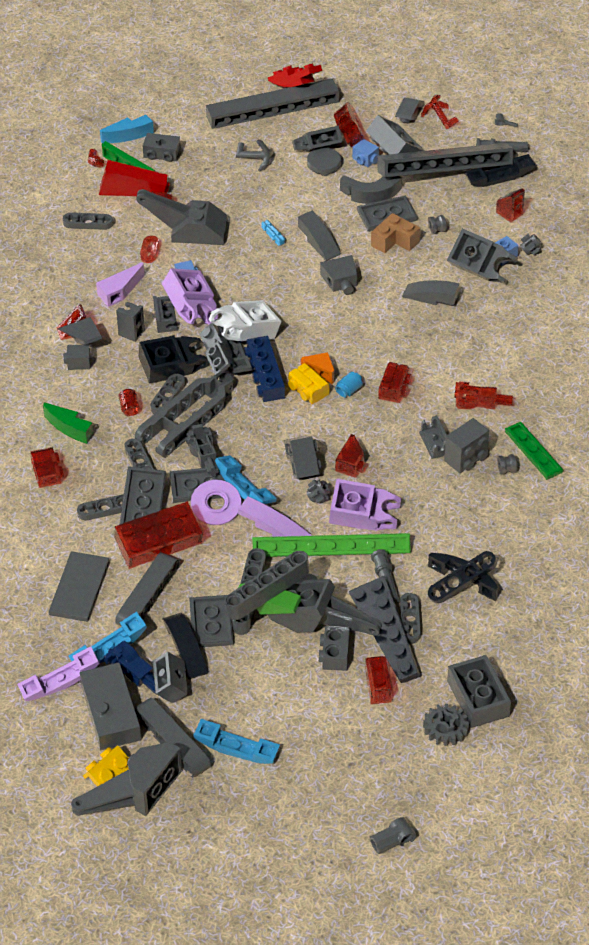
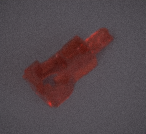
[454,381,513,409]

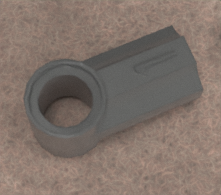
[370,817,416,854]

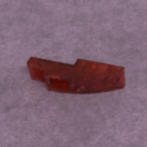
[334,102,364,147]

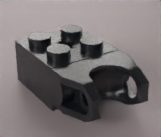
[138,335,209,383]

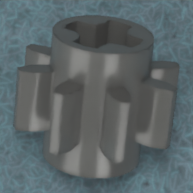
[520,233,542,255]
[306,479,330,503]

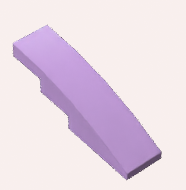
[238,497,312,537]

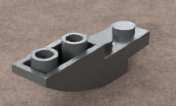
[199,322,233,377]

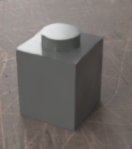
[63,344,90,370]

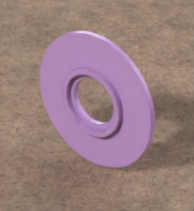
[191,480,241,525]

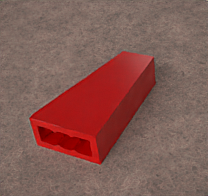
[99,160,170,197]

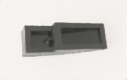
[298,210,341,261]
[402,280,460,306]

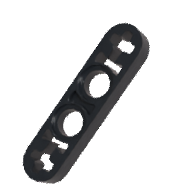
[428,551,497,603]

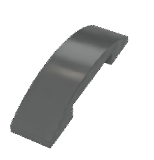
[217,326,252,373]

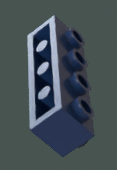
[244,336,285,402]

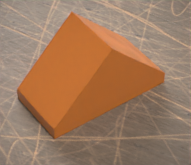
[301,352,334,384]

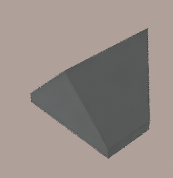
[58,317,102,345]

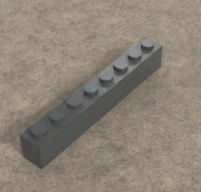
[206,79,339,129]
[377,143,513,177]

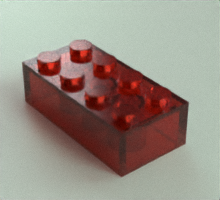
[114,501,203,569]

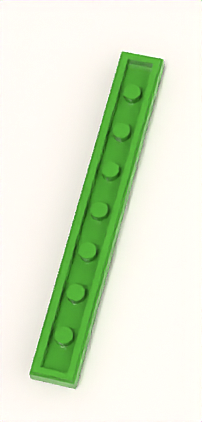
[252,533,410,557]

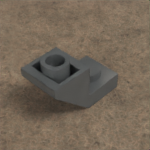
[395,97,424,123]

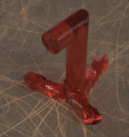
[421,95,459,129]

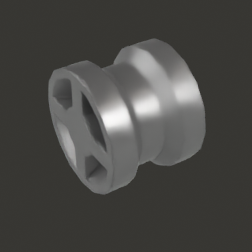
[428,214,446,234]
[497,454,517,475]

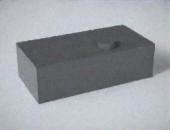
[79,663,141,751]

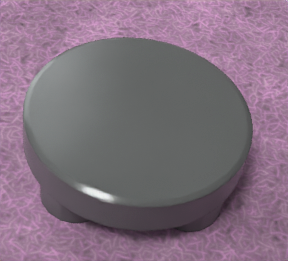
[307,147,341,176]

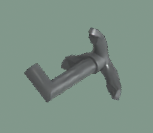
[236,139,273,172]

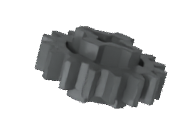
[423,703,469,746]

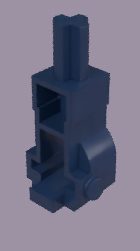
[104,640,156,694]

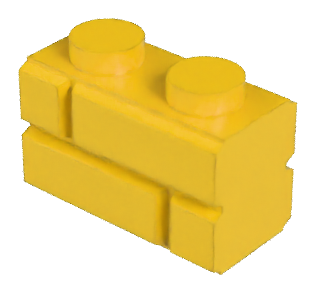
[288,363,329,405]

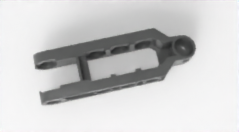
[135,372,234,458]

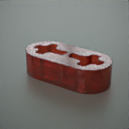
[140,235,159,263]

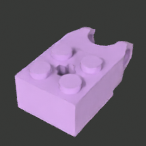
[162,268,218,325]
[329,479,401,531]

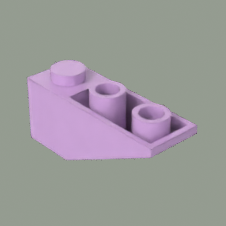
[96,262,145,307]

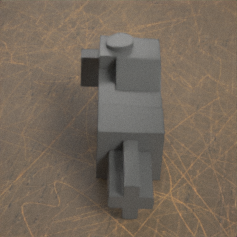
[185,424,219,477]

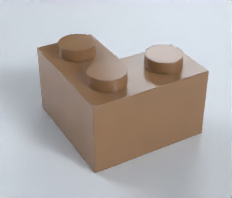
[371,213,421,253]

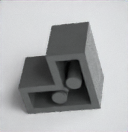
[284,436,321,479]

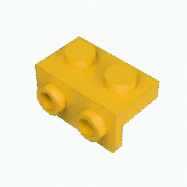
[83,745,129,786]

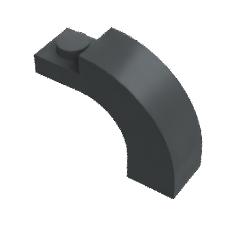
[340,175,402,204]

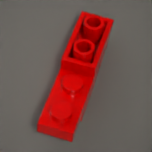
[268,63,323,87]

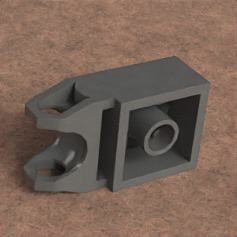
[447,228,518,284]

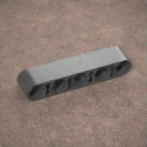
[232,548,266,635]
[225,551,310,620]
[115,552,180,626]
[134,697,211,778]

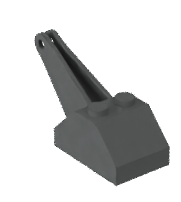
[136,189,227,245]
[267,579,382,636]
[71,742,182,816]

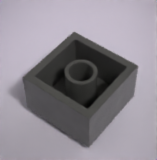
[444,418,489,473]

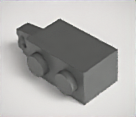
[292,125,342,152]

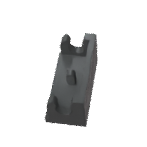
[153,296,178,333]
[116,302,145,342]
[419,415,447,459]

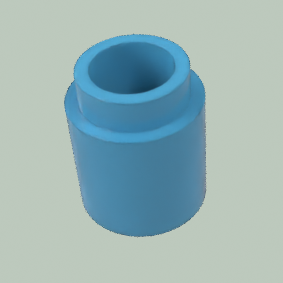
[335,372,363,398]

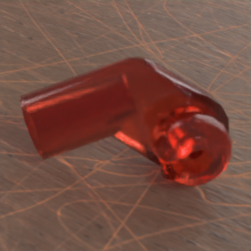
[88,149,105,168]

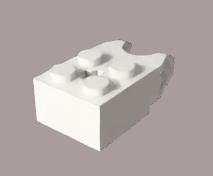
[209,300,281,341]

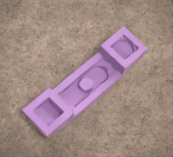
[17,647,99,701]

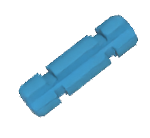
[261,220,285,246]

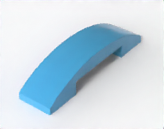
[215,455,277,504]
[68,612,147,664]
[193,719,280,764]

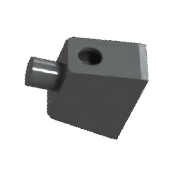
[320,255,357,295]

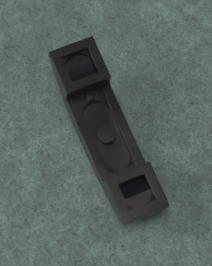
[465,154,535,186]
[428,553,498,601]
[162,613,208,679]

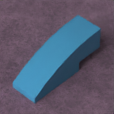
[100,114,154,143]

